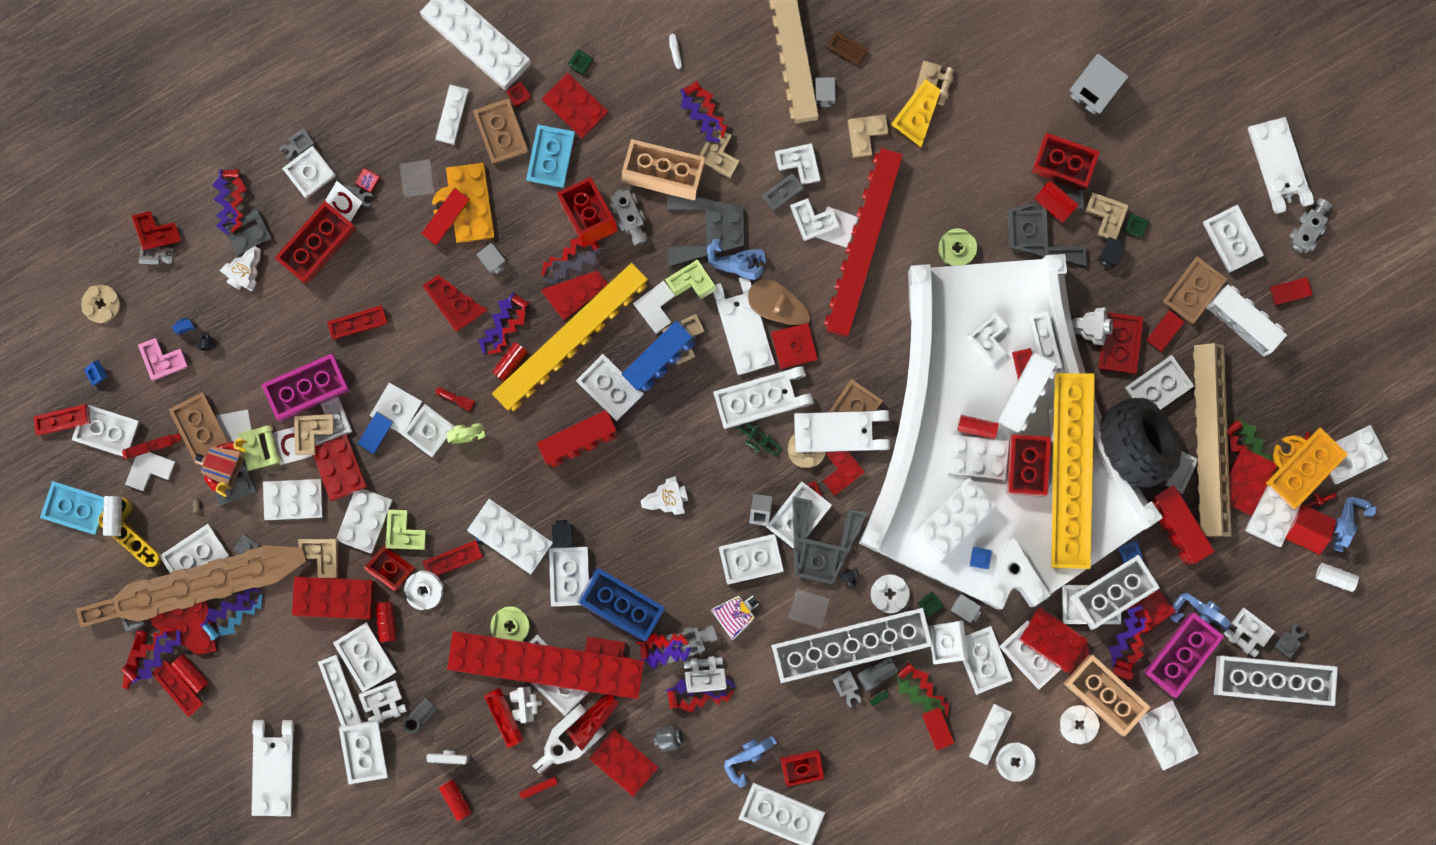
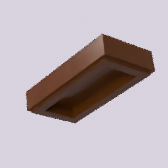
[826,31,868,67]

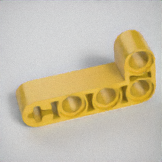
[98,497,162,568]

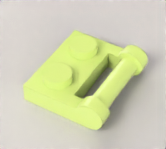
[238,425,281,471]

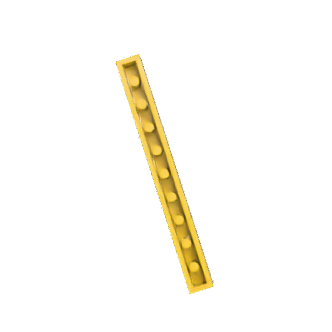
[492,263,648,412]

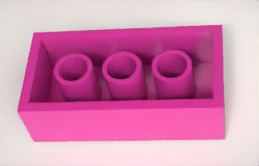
[261,353,350,421]
[1142,612,1224,698]

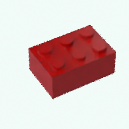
[1031,132,1100,191]
[557,177,618,247]
[1006,434,1051,497]

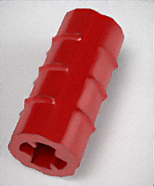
[492,342,528,382]
[957,415,999,439]
[375,602,397,642]
[171,654,210,694]
[438,779,472,822]

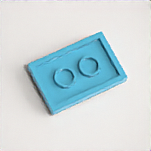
[526,125,575,188]
[40,481,104,535]

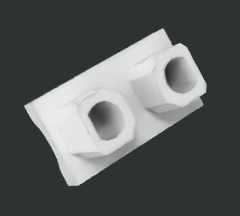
[510,687,542,723]

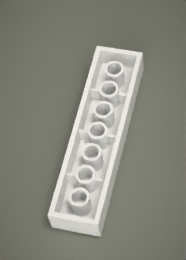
[771,608,932,683]

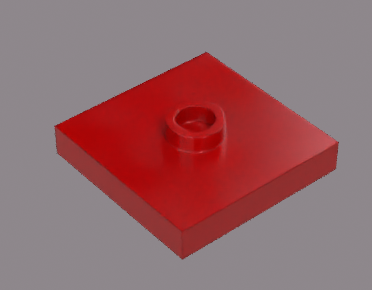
[771,323,818,370]

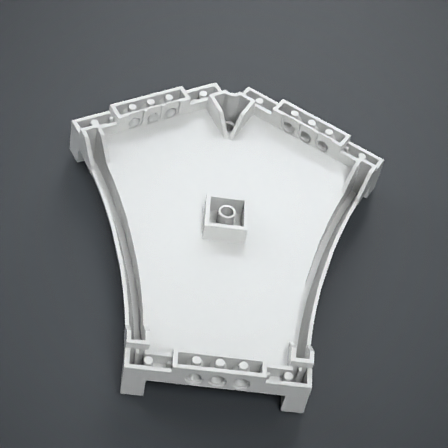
[859,254,1162,610]

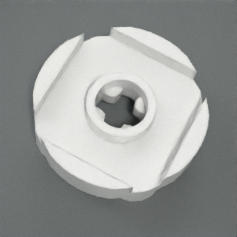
[404,570,444,610]
[870,575,909,613]
[1060,705,1100,744]
[996,743,1035,781]

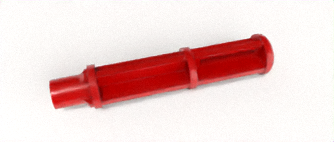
[122,433,181,460]
[122,630,148,689]

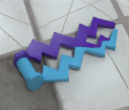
[200,588,262,640]

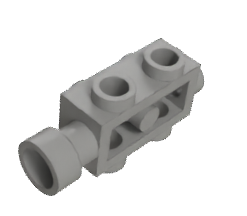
[610,189,648,246]
[1289,198,1332,254]
[660,625,718,663]

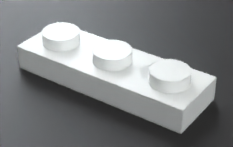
[436,85,469,145]
[1029,311,1062,369]
[969,704,1012,765]

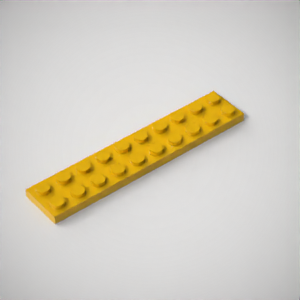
[1051,373,1095,569]

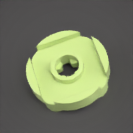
[938,228,977,266]
[447,423,486,444]
[491,607,530,641]

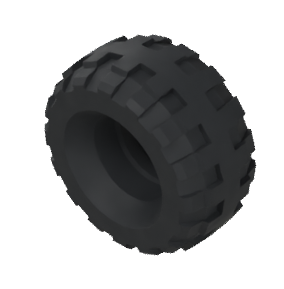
[1099,398,1181,488]

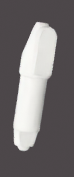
[669,34,682,69]

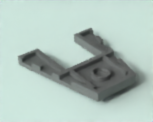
[1007,190,1087,266]
[667,194,744,267]
[792,496,868,584]

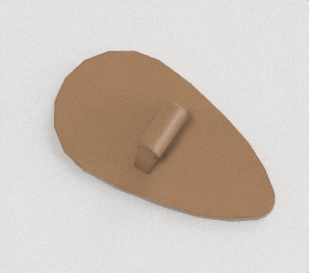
[748,279,810,325]

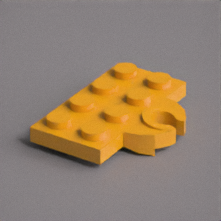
[432,163,494,243]
[1266,428,1348,510]

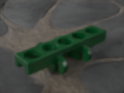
[736,423,782,456]

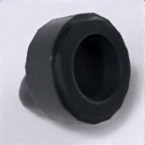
[197,332,216,351]
[839,569,860,588]

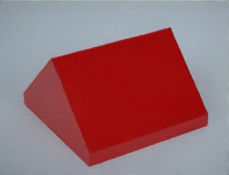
[1285,504,1336,554]
[363,545,415,592]
[780,749,824,787]

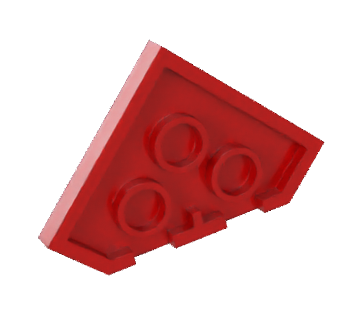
[150,600,217,655]

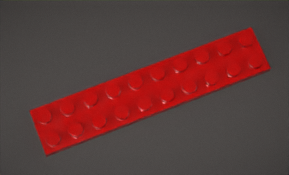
[447,631,644,699]

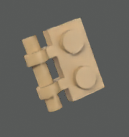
[914,61,954,106]

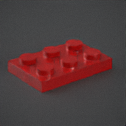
[541,73,609,139]
[1098,312,1144,374]
[313,434,367,502]
[1229,447,1277,516]
[1018,607,1088,672]
[589,729,658,797]

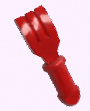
[435,387,475,412]

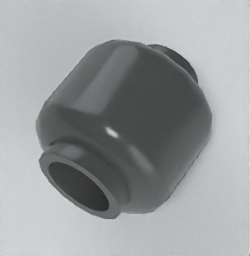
[653,725,684,752]

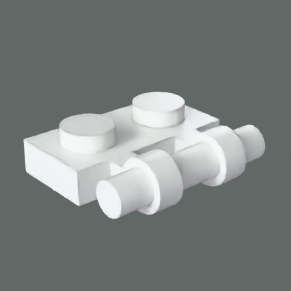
[1223,608,1275,658]
[683,656,726,693]
[359,680,407,724]

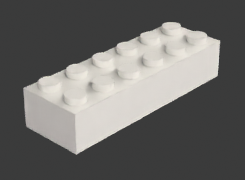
[420,0,531,91]
[1214,656,1338,706]

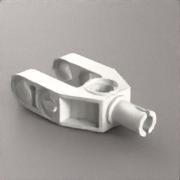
[532,703,606,774]

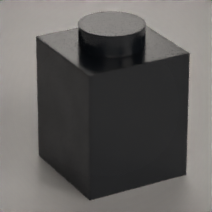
[1097,237,1126,269]
[551,520,574,548]

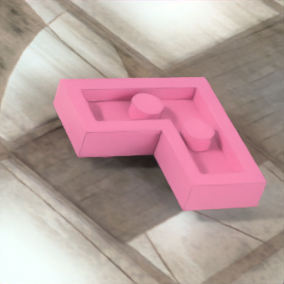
[138,338,188,381]

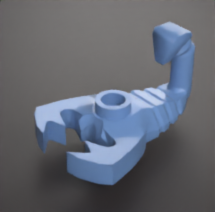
[707,239,766,280]
[1333,497,1377,552]
[1171,593,1232,631]
[724,736,777,788]

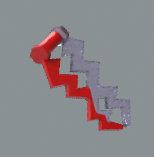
[541,238,603,285]

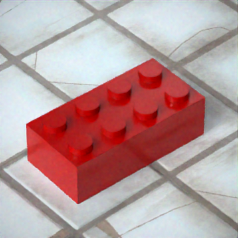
[275,201,357,286]
[536,410,618,468]
[1148,485,1214,565]
[292,577,375,619]

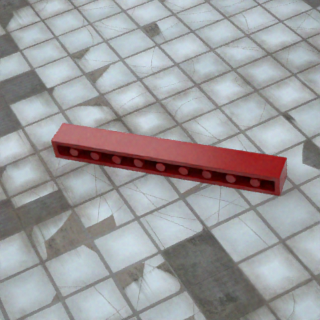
[824,148,903,338]

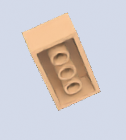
[621,139,705,201]
[1063,655,1151,736]

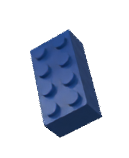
[621,320,697,391]
[577,568,665,641]

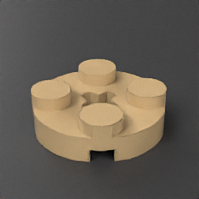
[81,285,121,324]
[788,434,825,468]

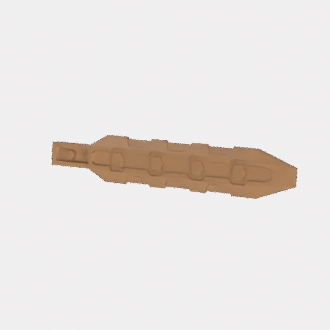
[76,545,306,627]

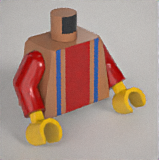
[194,438,248,497]

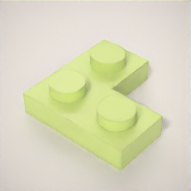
[665,260,717,299]
[386,510,426,550]

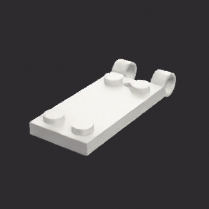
[1248,117,1314,214]
[713,277,775,375]
[713,366,814,429]
[794,410,890,453]
[252,720,294,816]

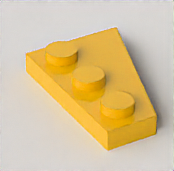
[891,79,941,147]

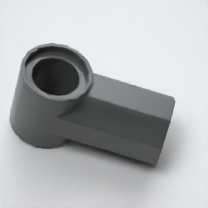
[857,657,898,692]
[402,698,438,734]

